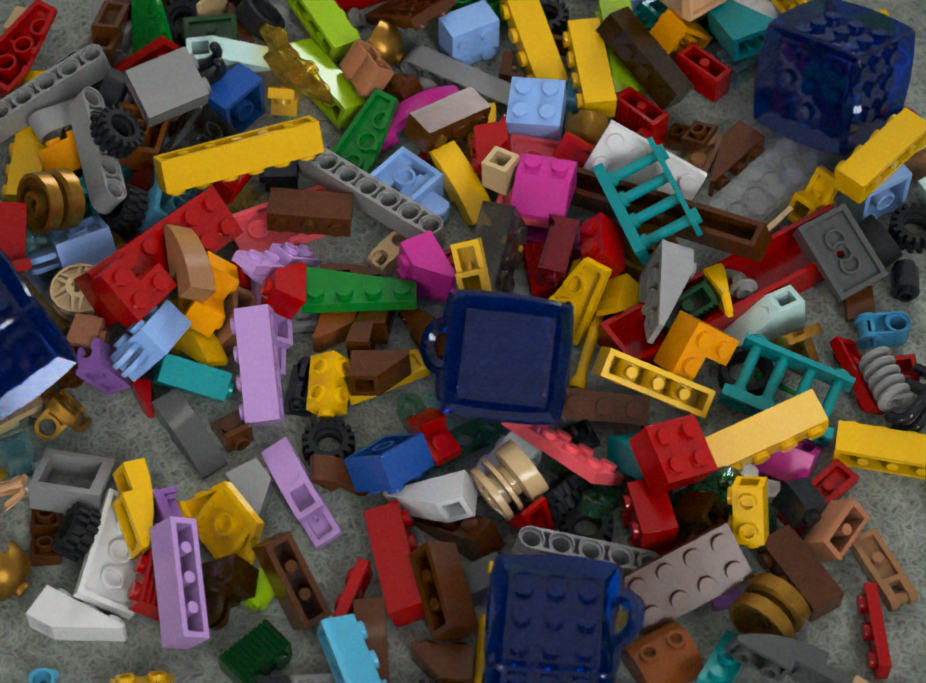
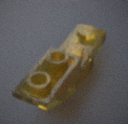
[259,23,335,105]

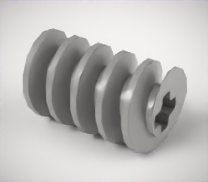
[858,346,914,412]

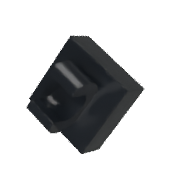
[561,419,600,449]

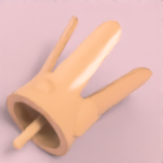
[0,473,29,512]

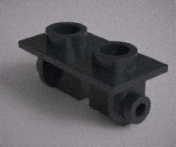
[284,356,312,417]

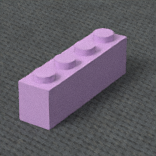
[230,304,286,427]
[150,516,210,650]

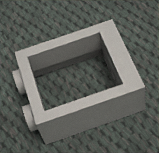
[25,448,117,514]

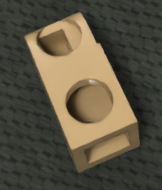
[367,231,407,277]

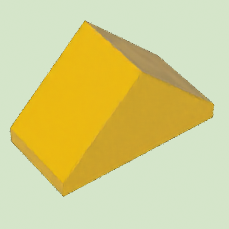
[596,274,641,317]

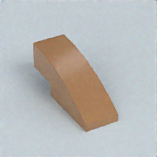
[164,224,216,302]

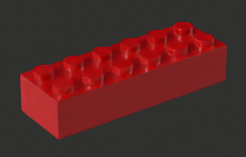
[73,185,244,327]

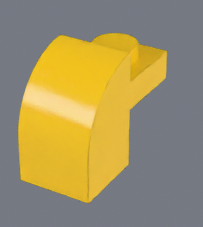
[787,166,838,223]

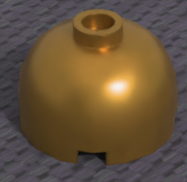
[368,19,405,67]
[563,110,609,146]
[0,540,31,602]

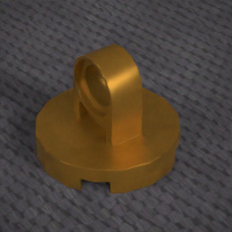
[769,322,824,376]
[34,383,92,441]

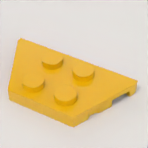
[177,481,265,565]

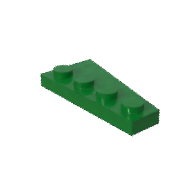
[131,0,173,54]
[332,88,400,174]
[302,267,417,313]

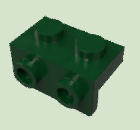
[183,13,239,46]

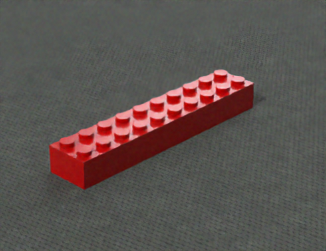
[598,204,844,368]

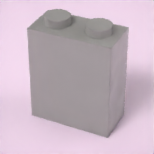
[124,46,211,128]

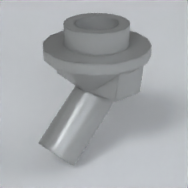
[347,7,366,33]
[725,268,758,299]

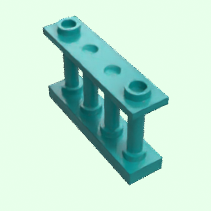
[592,136,703,266]
[718,333,856,448]

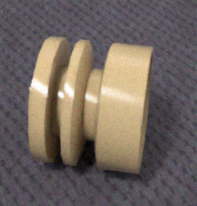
[49,263,109,334]
[469,439,549,521]

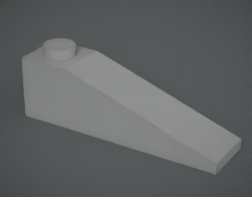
[638,239,697,344]

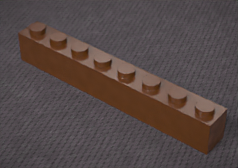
[571,167,772,263]

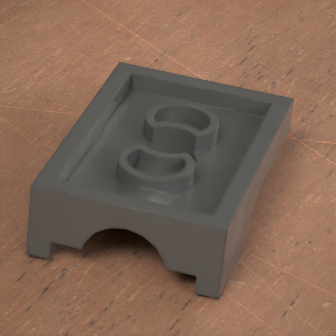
[792,203,889,303]

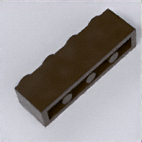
[596,6,695,110]

